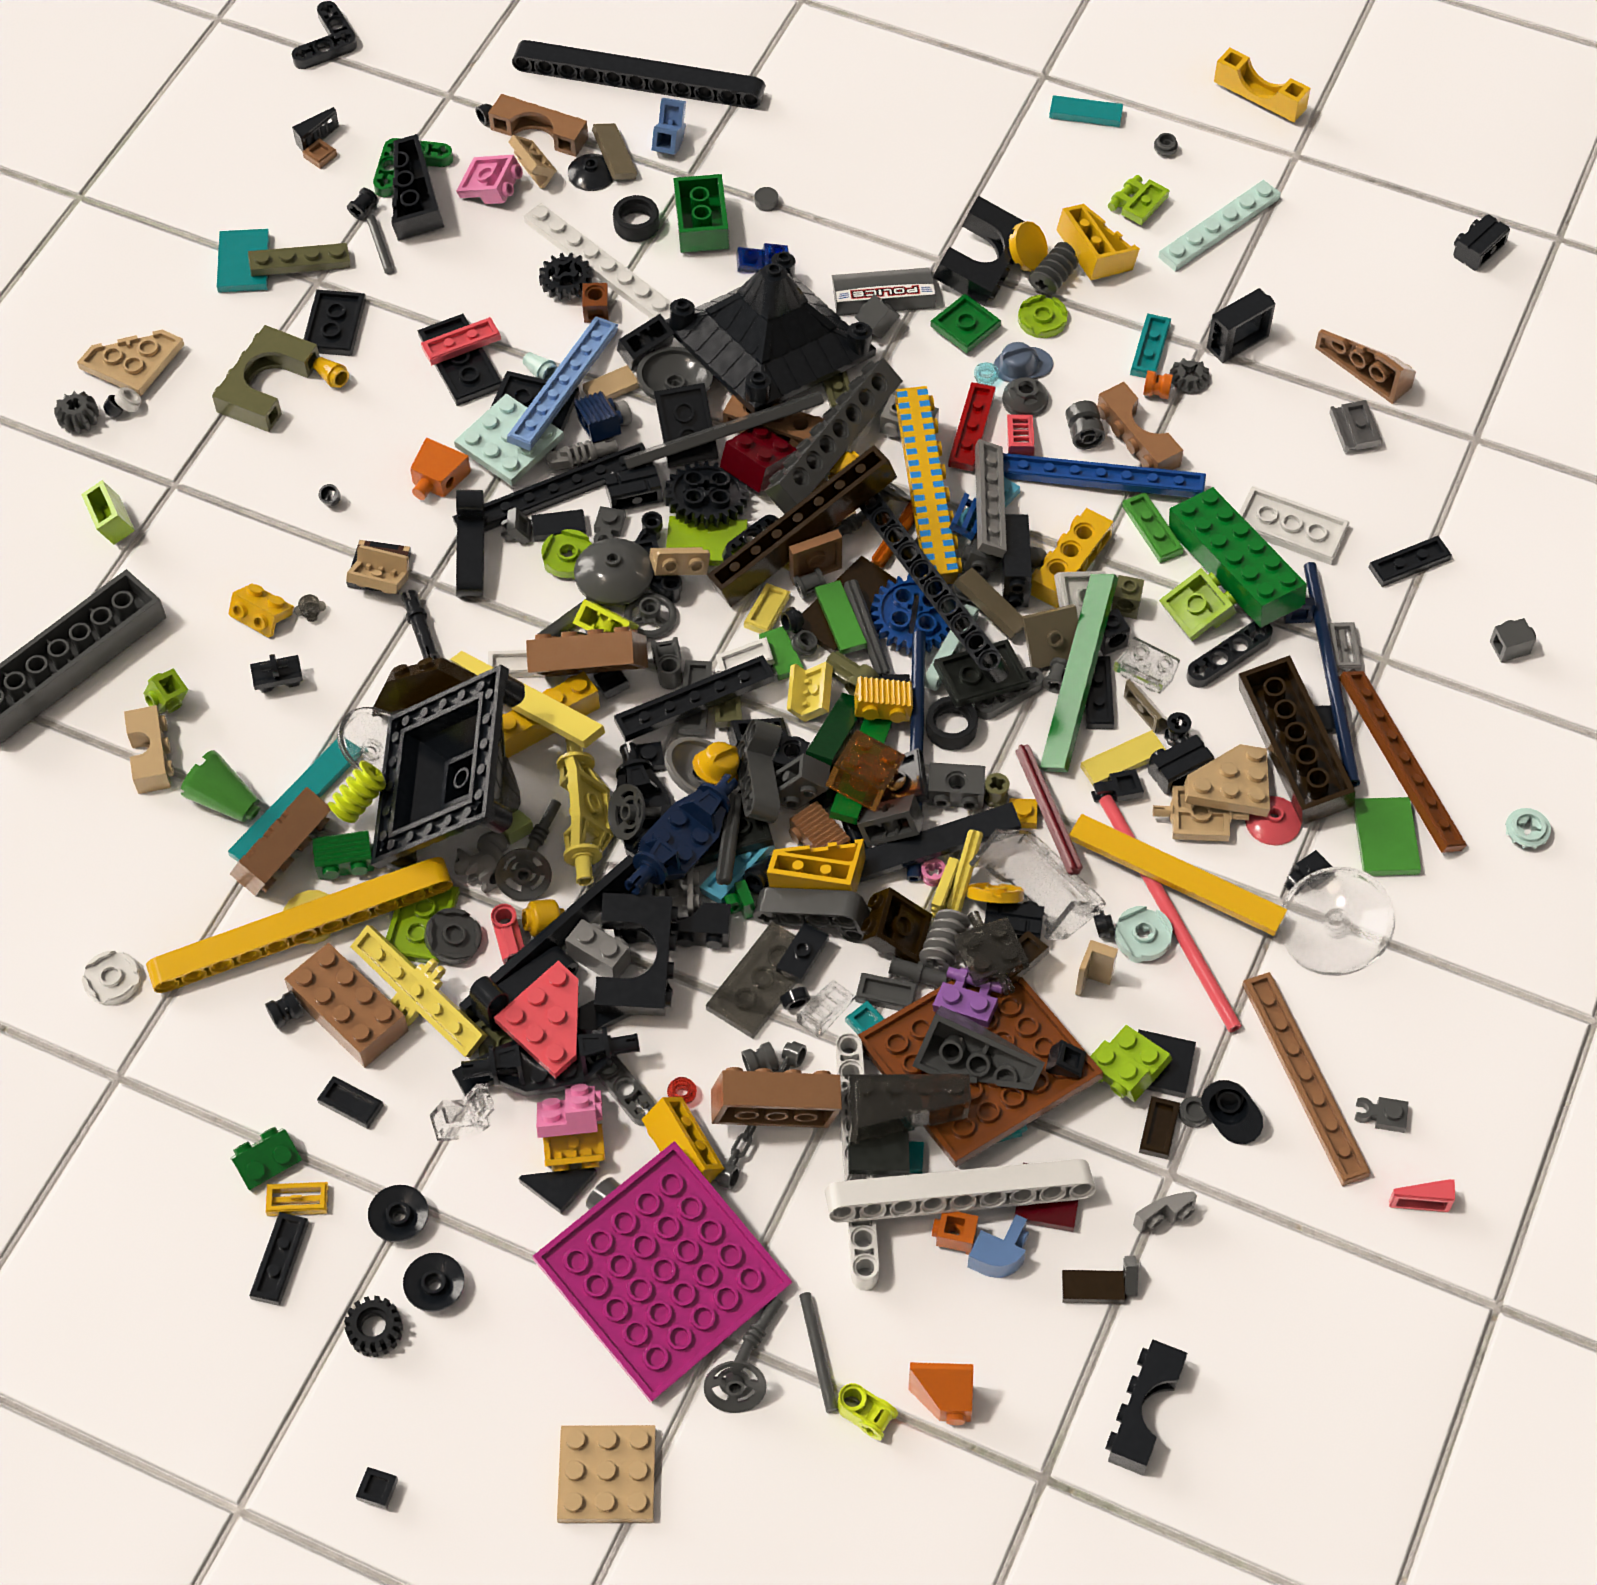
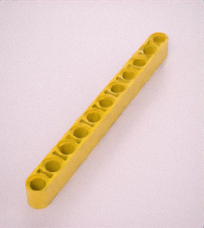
[146,857,453,993]

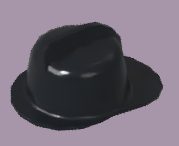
[1201,1080,1264,1144]

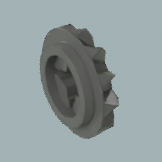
[1169,357,1210,392]

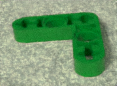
[373,138,453,198]

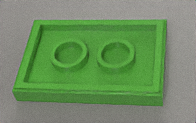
[1353,797,1421,876]

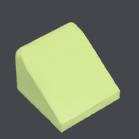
[502,810,534,845]

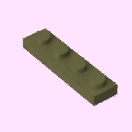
[248,243,350,277]

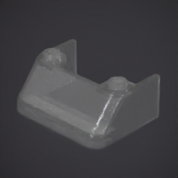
[969,829,1106,940]

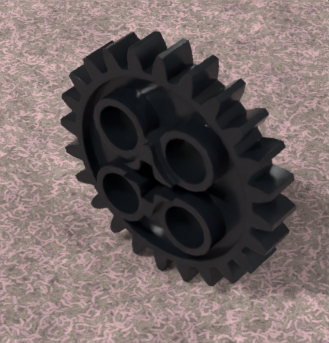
[664,461,749,528]

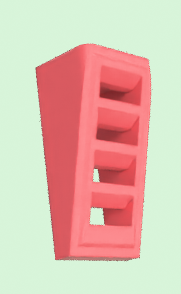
[1007,414,1035,456]
[1389,1179,1455,1212]

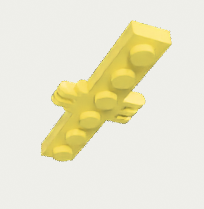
[350,925,488,1058]

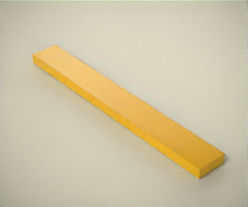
[1069,813,1288,936]

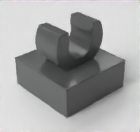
[501,507,532,545]

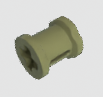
[984,773,1010,808]

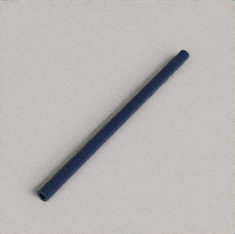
[1303,562,1360,787]
[907,631,926,882]

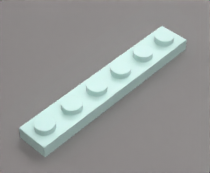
[1158,179,1281,272]

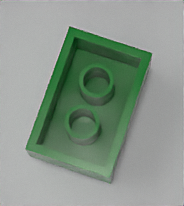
[673,174,729,253]

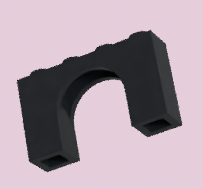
[932,195,1025,306]
[594,893,678,1016]

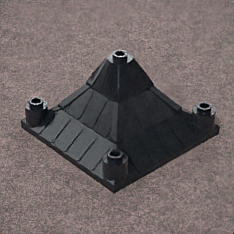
[665,251,876,413]
[371,665,525,870]

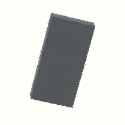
[855,972,918,1011]

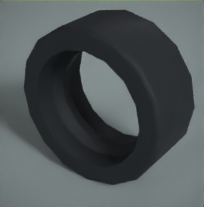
[612,195,660,242]
[925,696,978,750]

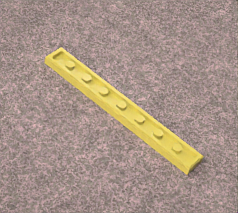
[450,650,606,749]

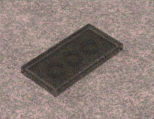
[705,921,797,1039]

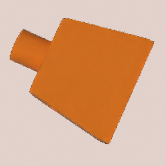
[410,437,471,500]

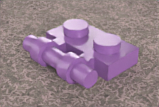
[933,967,1005,1028]

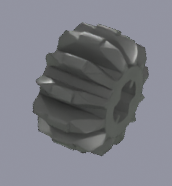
[54,390,99,434]

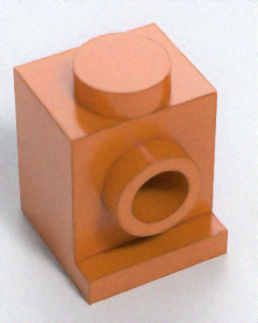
[931,1212,979,1255]

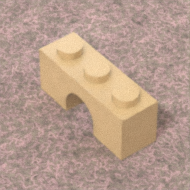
[124,705,174,794]

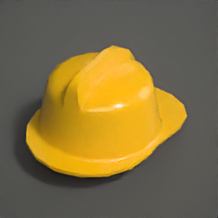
[692,741,740,785]

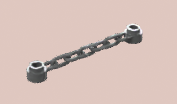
[714,1041,807,1189]

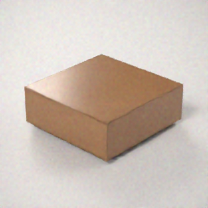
[302,138,337,169]

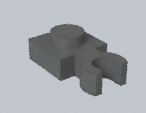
[593,506,626,543]
[1354,1097,1409,1133]

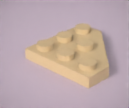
[77,329,185,397]
[1184,744,1270,817]

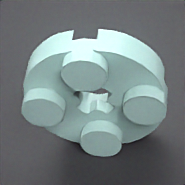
[1114,905,1173,963]

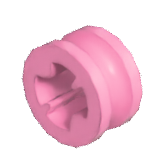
[921,858,946,887]

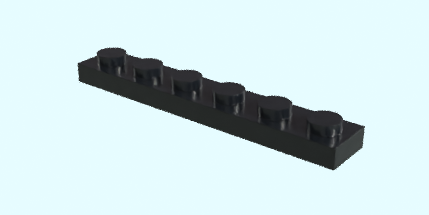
[614,655,775,742]

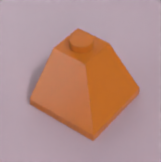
[908,1362,974,1426]

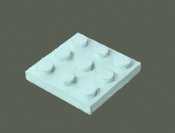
[454,394,564,486]

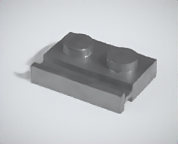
[1329,400,1382,452]

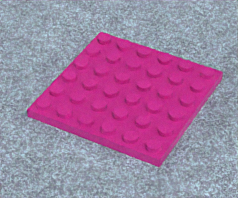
[532,1141,792,1403]

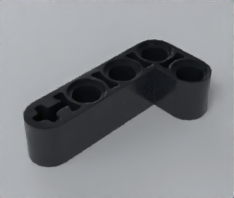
[456,490,485,597]
[469,946,579,1032]

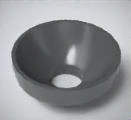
[1002,377,1049,418]

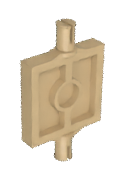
[1152,786,1249,842]

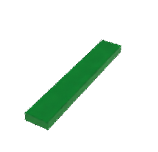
[829,719,893,825]

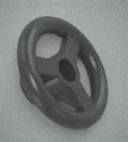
[624,593,677,638]

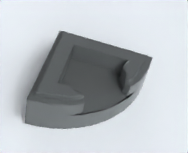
[1123,1256,1138,1296]

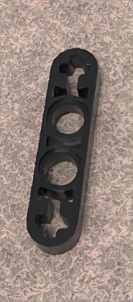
[1186,621,1273,688]

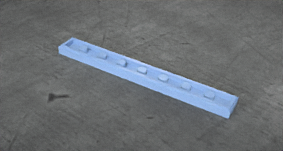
[507,316,618,451]

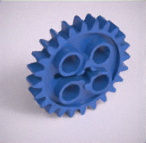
[870,574,954,655]

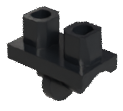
[250,654,303,693]

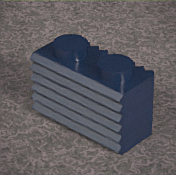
[574,391,624,443]

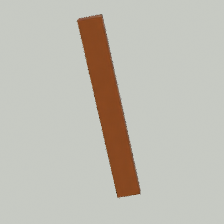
[1339,671,1467,853]

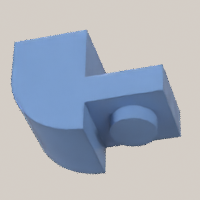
[651,97,686,155]
[967,1214,1029,1278]

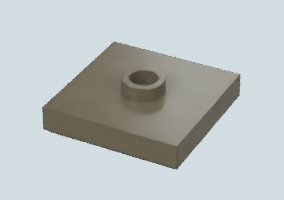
[1022,604,1078,669]

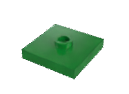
[930,294,1001,354]

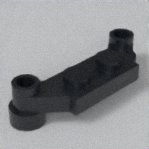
[633,511,683,604]

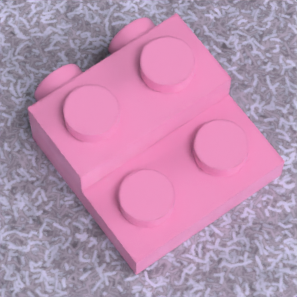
[456,154,523,204]
[536,1084,603,1138]

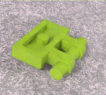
[1107,175,1170,226]

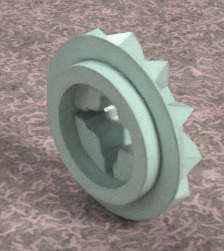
[1505,808,1551,849]

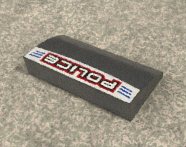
[831,267,936,316]

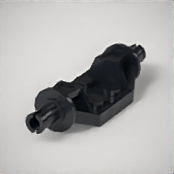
[615,742,674,890]
[461,1027,640,1096]

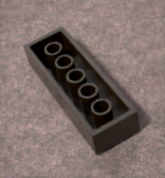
[1238,655,1356,825]

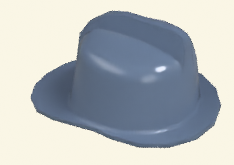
[993,342,1053,382]

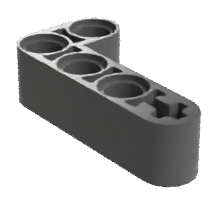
[737,719,782,824]
[753,887,871,943]

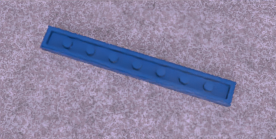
[1003,453,1206,498]

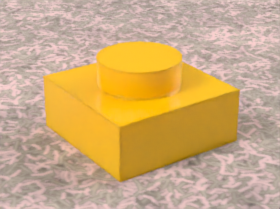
[1009,798,1037,829]

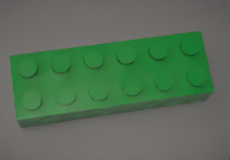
[1169,487,1307,628]

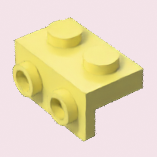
[787,662,833,722]

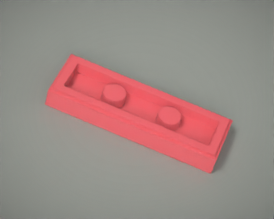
[421,317,501,366]

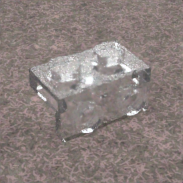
[1112,636,1180,694]

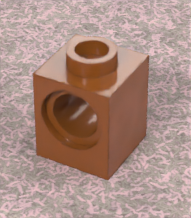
[582,283,609,323]

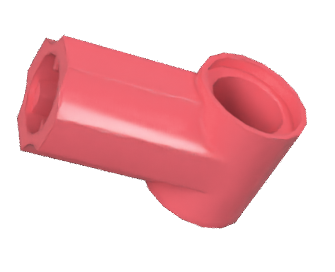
[491,904,524,964]

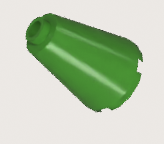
[180,750,261,822]

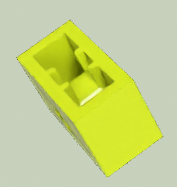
[573,599,639,632]

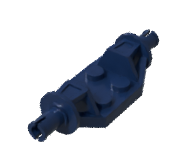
[624,774,738,895]

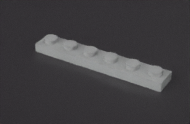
[975,439,1007,558]

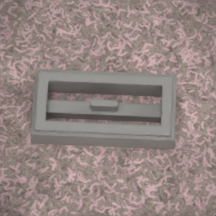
[1328,622,1362,673]

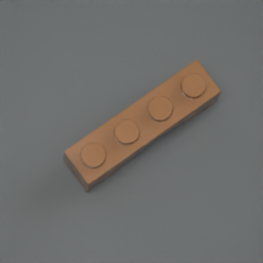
[488,94,589,157]
[1097,381,1184,470]

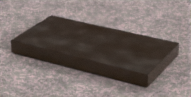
[801,555,897,653]

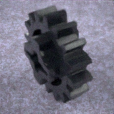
[539,252,593,301]

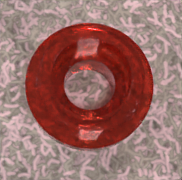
[667,1077,697,1105]

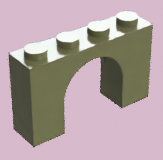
[212,325,320,432]

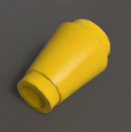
[313,357,349,388]

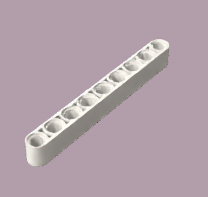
[836,1032,879,1291]
[824,1159,1096,1223]

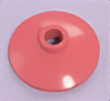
[1245,796,1301,846]

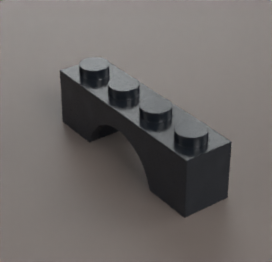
[614,902,732,949]
[1105,1339,1188,1476]

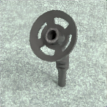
[830,483,911,536]
[608,784,662,840]
[495,799,562,901]
[704,1297,783,1413]

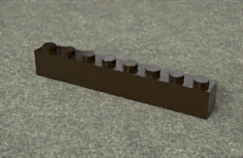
[707,445,898,607]

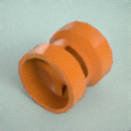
[1143,370,1173,400]

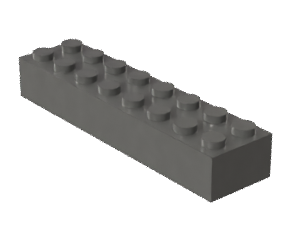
[0,569,167,744]

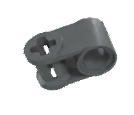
[651,637,683,690]

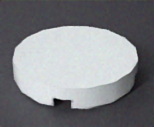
[81,950,141,1005]

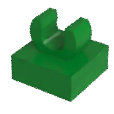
[724,880,755,920]

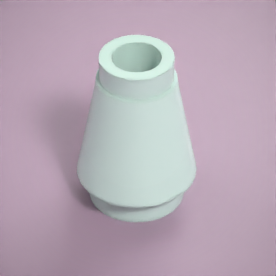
[522,352,558,380]

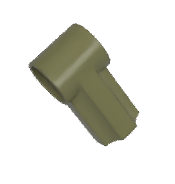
[826,651,880,696]

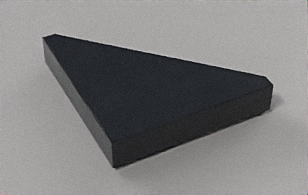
[518,1167,597,1214]

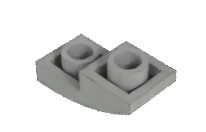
[1133,1191,1197,1233]

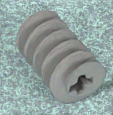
[919,909,972,972]

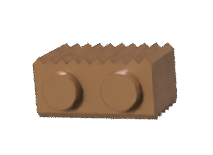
[788,801,851,848]

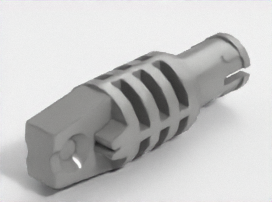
[546,437,618,471]

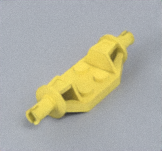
[556,738,614,886]

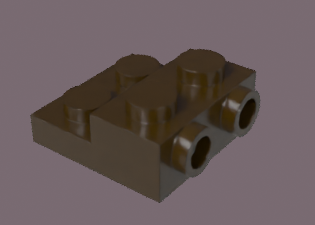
[861,887,933,964]

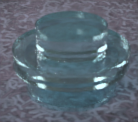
[974,362,999,386]

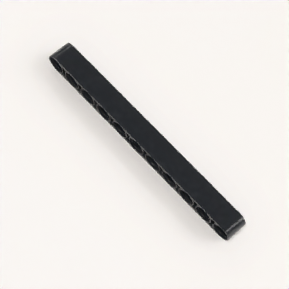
[512,40,766,109]
[859,493,1009,683]

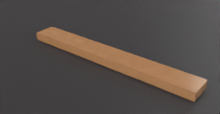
[1242,972,1371,1186]

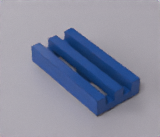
[949,492,977,540]

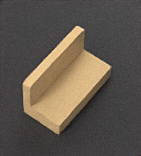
[1075,939,1118,996]

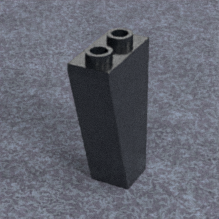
[1001,514,1032,609]

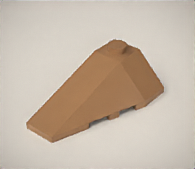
[1315,329,1416,404]

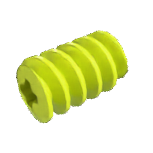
[327,760,386,823]

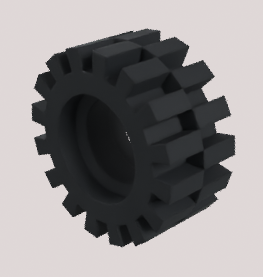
[344,1295,403,1357]

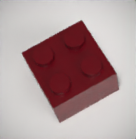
[720,425,797,493]

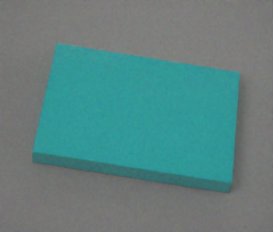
[216,228,270,293]

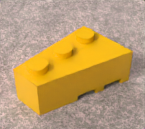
[1056,203,1140,280]
[767,839,866,892]

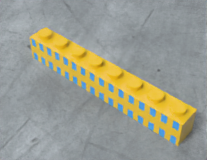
[895,386,962,584]

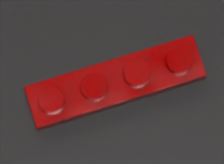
[948,382,996,472]

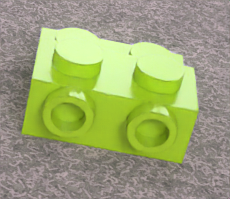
[1159,567,1237,641]
[1090,1025,1173,1102]

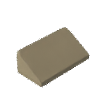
[1123,679,1167,734]

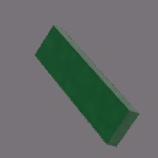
[806,692,861,766]

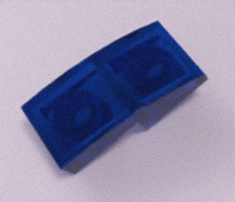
[736,243,789,273]

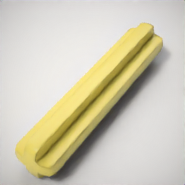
[947,829,983,912]

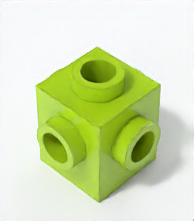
[143,668,189,714]

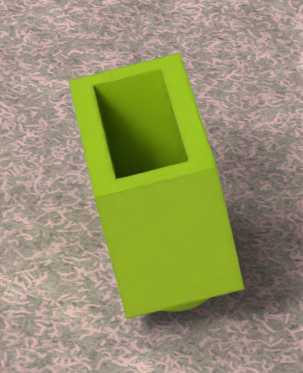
[81,480,135,545]

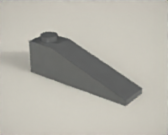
[912,1006,1045,1090]

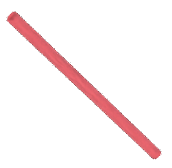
[1099,794,1242,1033]

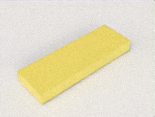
[1080,730,1166,786]

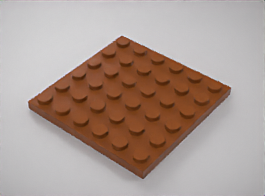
[858,964,1103,1168]

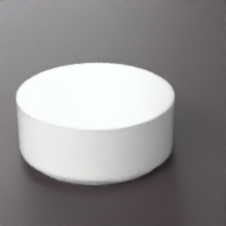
[114,387,142,412]

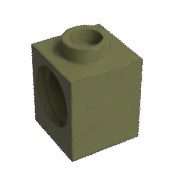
[1112,575,1145,620]

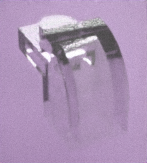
[429,1084,495,1141]

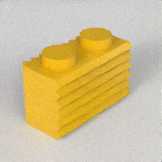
[854,676,913,723]

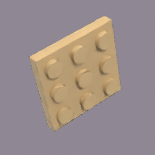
[557,1425,656,1523]

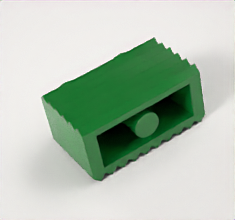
[312,830,374,880]

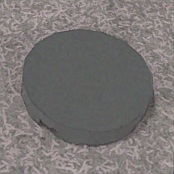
[424,908,482,964]

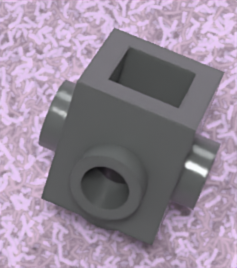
[961,532,1001,580]

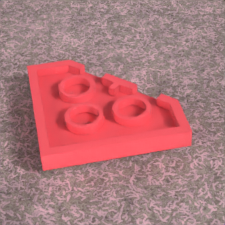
[494,961,579,1079]

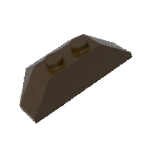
[370,657,477,717]

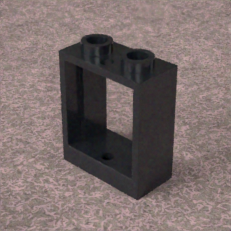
[1207,287,1276,364]

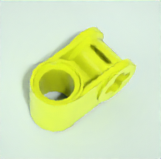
[837,1383,899,1441]

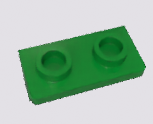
[230,1126,302,1190]

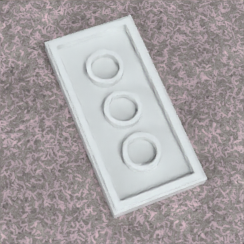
[1239,486,1350,565]

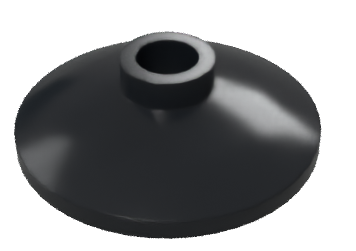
[568,154,613,191]
[368,1185,429,1242]
[403,1253,465,1312]

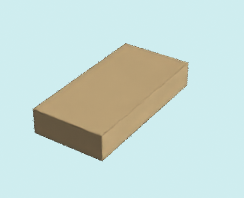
[582,365,640,399]

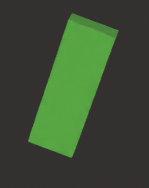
[1122,493,1184,563]
[815,580,867,655]

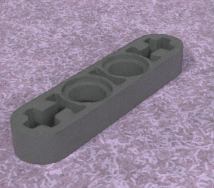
[586,1053,655,1126]

